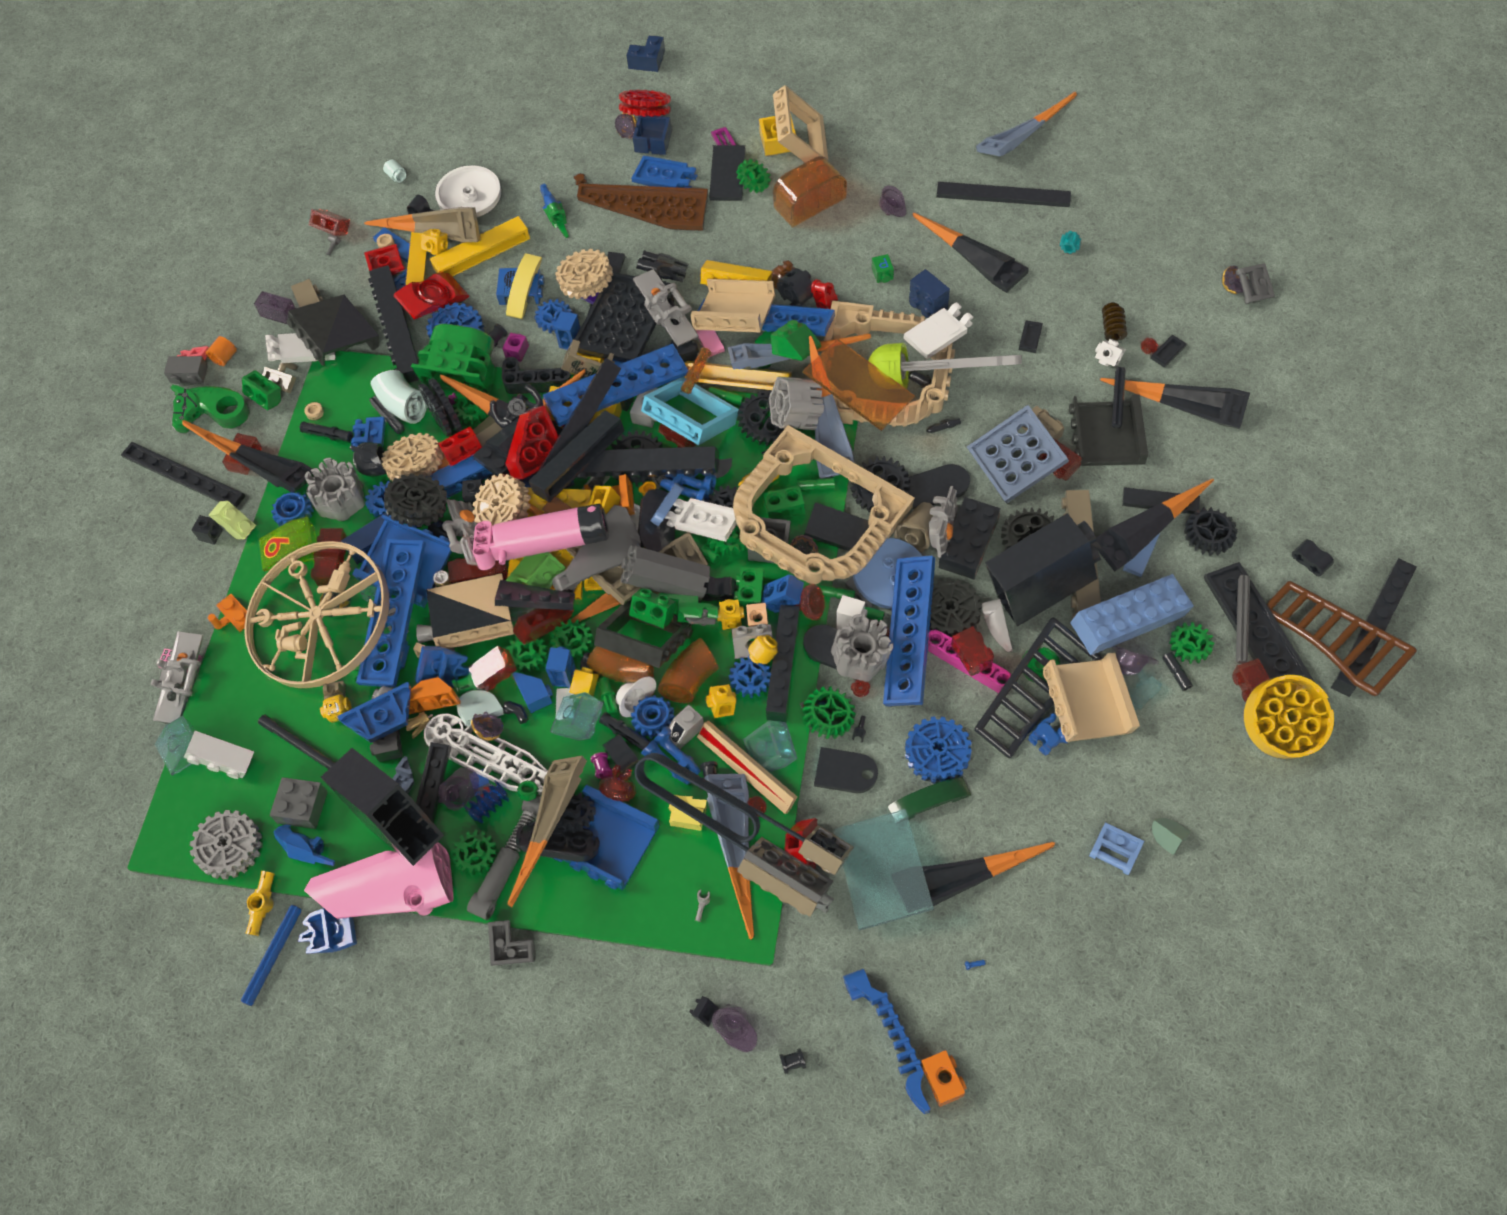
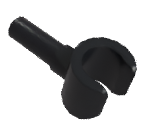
[852,715,866,742]

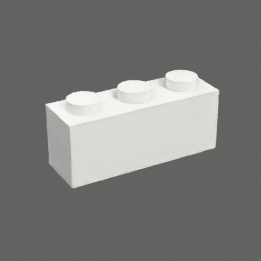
[184,731,254,779]

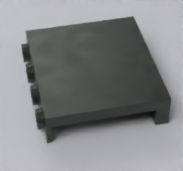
[1069,394,1148,466]

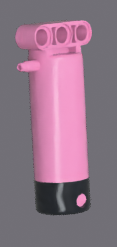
[473,503,609,570]

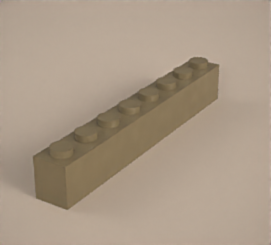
[1061,490,1101,619]

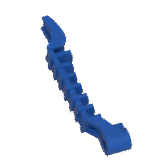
[843,969,931,1115]

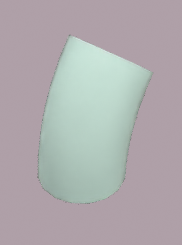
[371,370,427,424]

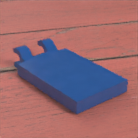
[631,155,698,188]

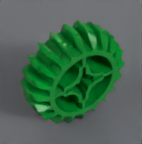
[802,686,856,740]

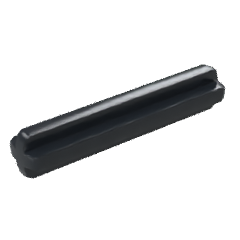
[369,395,405,434]

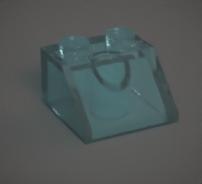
[550,692,604,741]
[155,716,195,776]
[743,720,798,772]

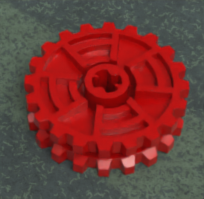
[619,90,671,117]

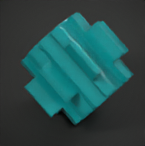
[1059,231,1082,254]

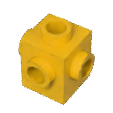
[421,229,448,255]
[717,599,744,630]
[706,684,736,718]

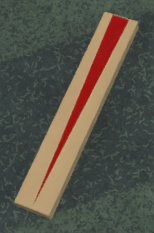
[697,721,797,814]

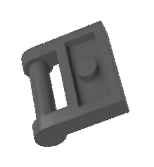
[1236,263,1275,304]

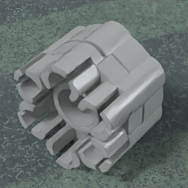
[769,377,824,430]
[305,458,365,521]
[831,614,893,682]

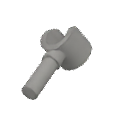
[696,890,710,922]

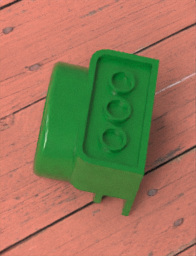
[411,324,497,395]

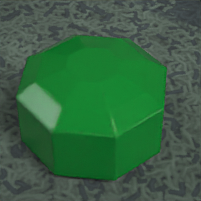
[517,780,538,801]

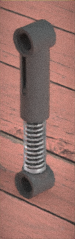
[467,795,541,920]

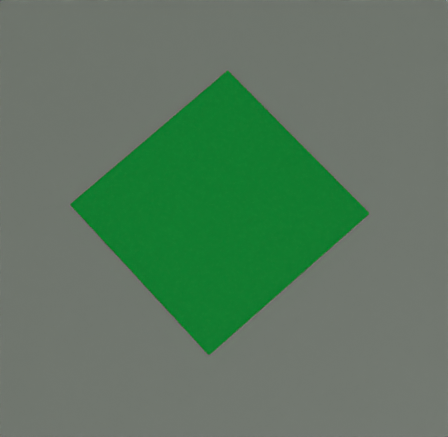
[127,351,858,966]

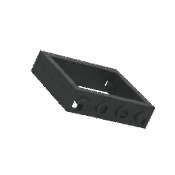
[594,599,693,668]

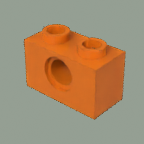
[921,1050,967,1107]

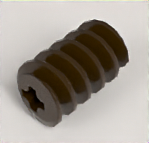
[1102,302,1127,341]

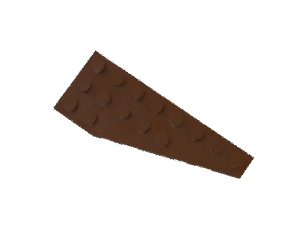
[577,183,708,231]

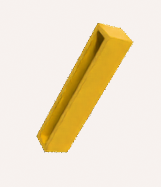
[430,216,530,277]
[684,361,791,390]

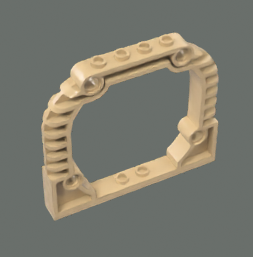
[813,301,955,427]
[733,425,914,584]

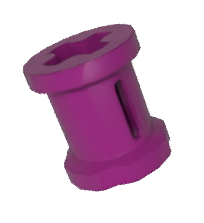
[590,752,613,779]

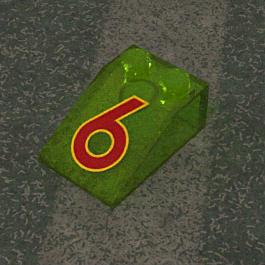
[259,517,319,572]

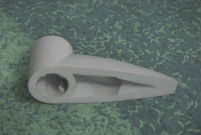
[981,599,1013,652]

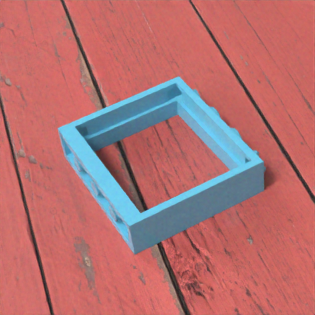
[641,377,739,445]

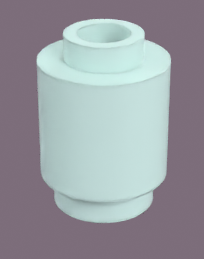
[383,159,406,183]

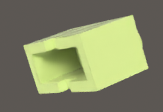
[209,501,256,539]

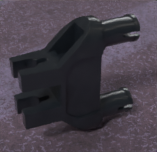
[636,250,689,282]

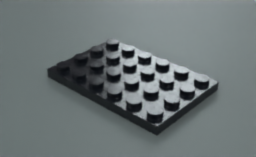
[574,272,672,362]

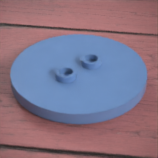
[853,538,922,609]

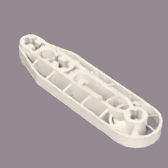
[424,714,548,795]

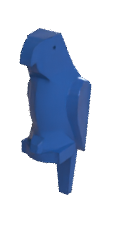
[274,825,335,866]

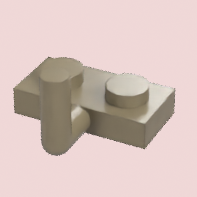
[262,362,298,394]

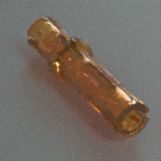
[681,347,711,394]

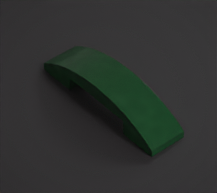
[888,777,971,825]

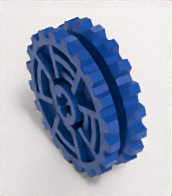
[426,303,485,338]
[905,716,972,784]

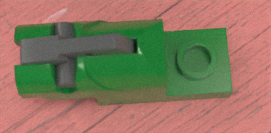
[659,593,718,626]

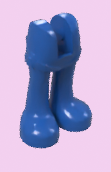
[660,474,716,502]
[641,726,700,785]

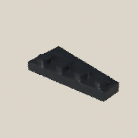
[495,580,575,610]

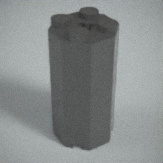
[621,545,710,603]

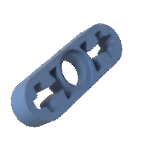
[650,483,684,526]

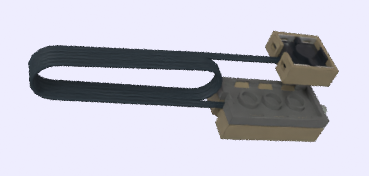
[634,753,854,917]

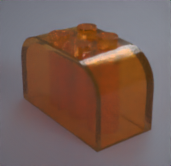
[773,156,847,228]

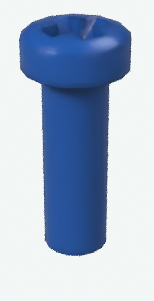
[965,960,985,970]

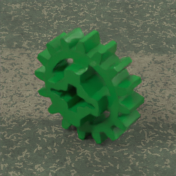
[736,159,771,194]
[453,389,488,425]
[707,524,746,556]
[551,619,594,660]
[1169,622,1214,664]
[505,632,548,673]
[451,830,498,876]

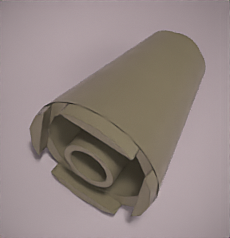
[894,502,934,553]

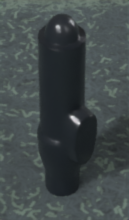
[927,418,961,433]

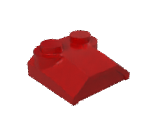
[364,244,404,275]

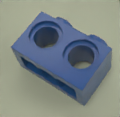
[761,575,804,613]
[546,647,576,688]

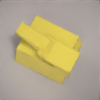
[669,795,707,831]

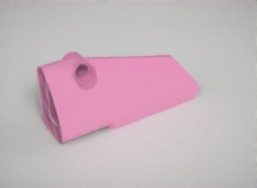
[304,842,454,919]

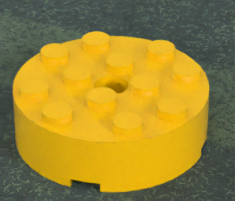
[1244,675,1334,759]

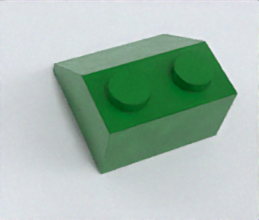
[771,320,821,361]

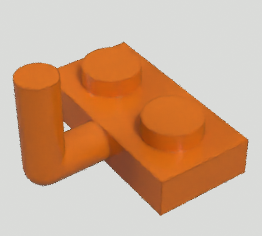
[208,594,247,632]

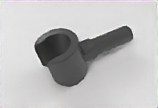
[326,233,341,256]

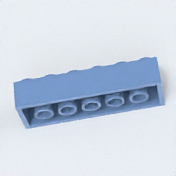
[1070,574,1194,655]

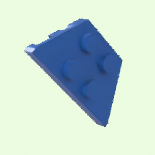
[337,682,411,743]

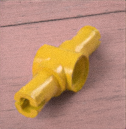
[245,871,275,936]

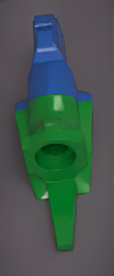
[540,183,569,238]

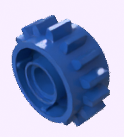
[271,492,314,530]
[631,695,674,739]

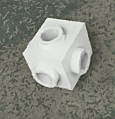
[1095,339,1126,366]

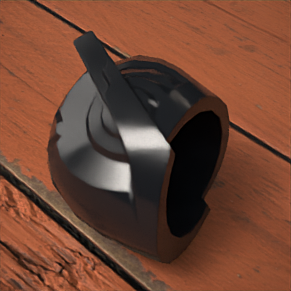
[350,442,387,476]

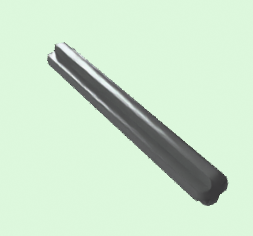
[1236,575,1250,664]

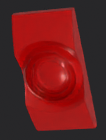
[394,273,469,320]

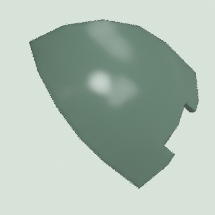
[1152,818,1191,855]

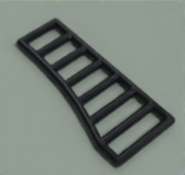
[974,617,1102,758]

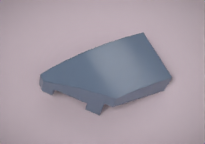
[392,756,414,794]

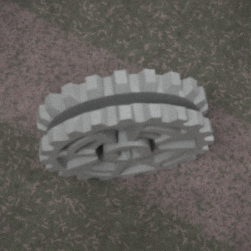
[190,810,263,880]

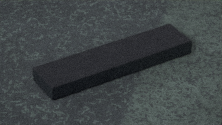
[1122,487,1200,514]
[416,742,452,823]

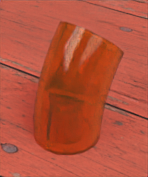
[658,638,719,703]
[587,646,654,683]

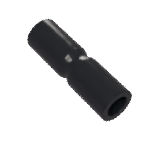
[1162,652,1193,691]

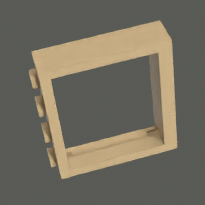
[773,85,829,171]

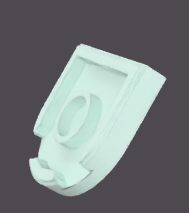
[457,690,503,726]

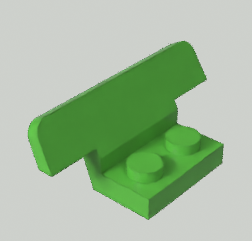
[506,552,566,589]

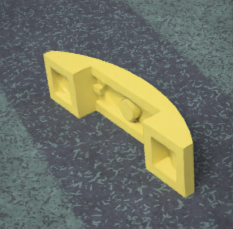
[506,254,542,320]

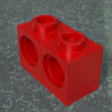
[438,427,482,466]

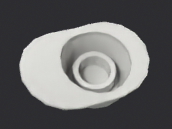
[615,677,656,717]

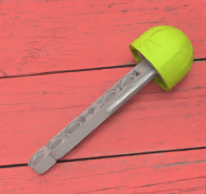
[867,343,1022,391]

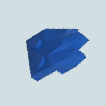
[415,646,471,689]
[298,908,357,954]

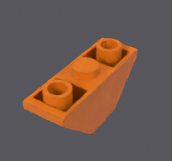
[409,677,461,714]

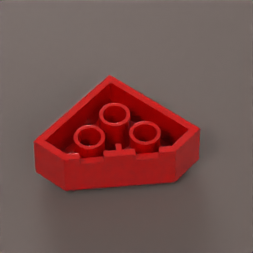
[505,405,558,480]

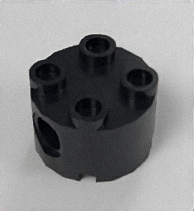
[777,268,813,307]

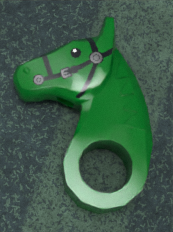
[170,384,250,433]

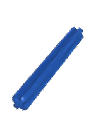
[241,905,302,1006]

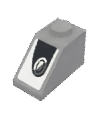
[669,705,704,749]

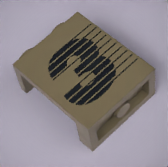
[561,340,615,378]

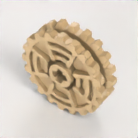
[555,249,613,299]
[381,433,444,481]
[473,474,531,526]

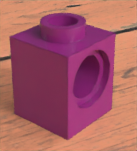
[502,333,529,362]

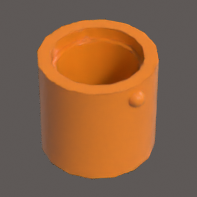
[206,336,237,367]

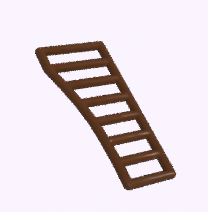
[1266,581,1417,696]

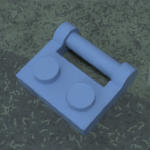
[1089,822,1144,875]

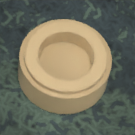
[377,234,394,248]
[305,402,324,420]

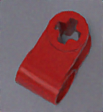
[811,279,838,309]

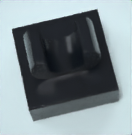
[689,996,719,1027]

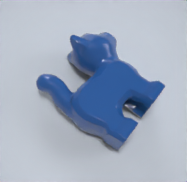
[1028,713,1069,756]

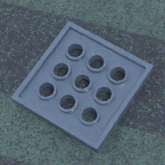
[967,405,1069,504]

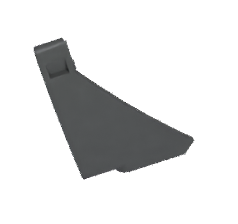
[552,505,642,593]

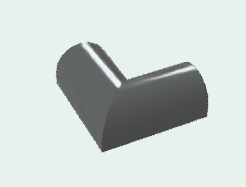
[488,920,535,966]

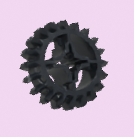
[1184,507,1238,556]

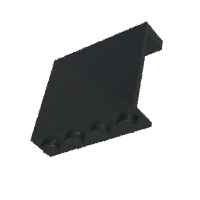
[287,294,379,366]

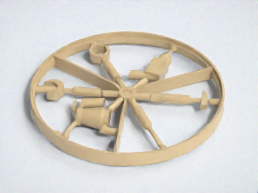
[245,541,389,688]

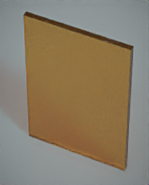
[802,339,915,431]

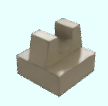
[323,681,346,699]

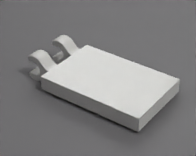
[904,302,973,359]
[265,333,335,363]
[665,498,737,542]

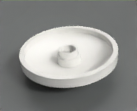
[435,166,501,217]

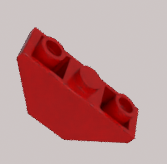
[785,818,818,869]

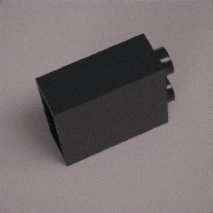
[985,513,1101,627]
[321,748,444,866]

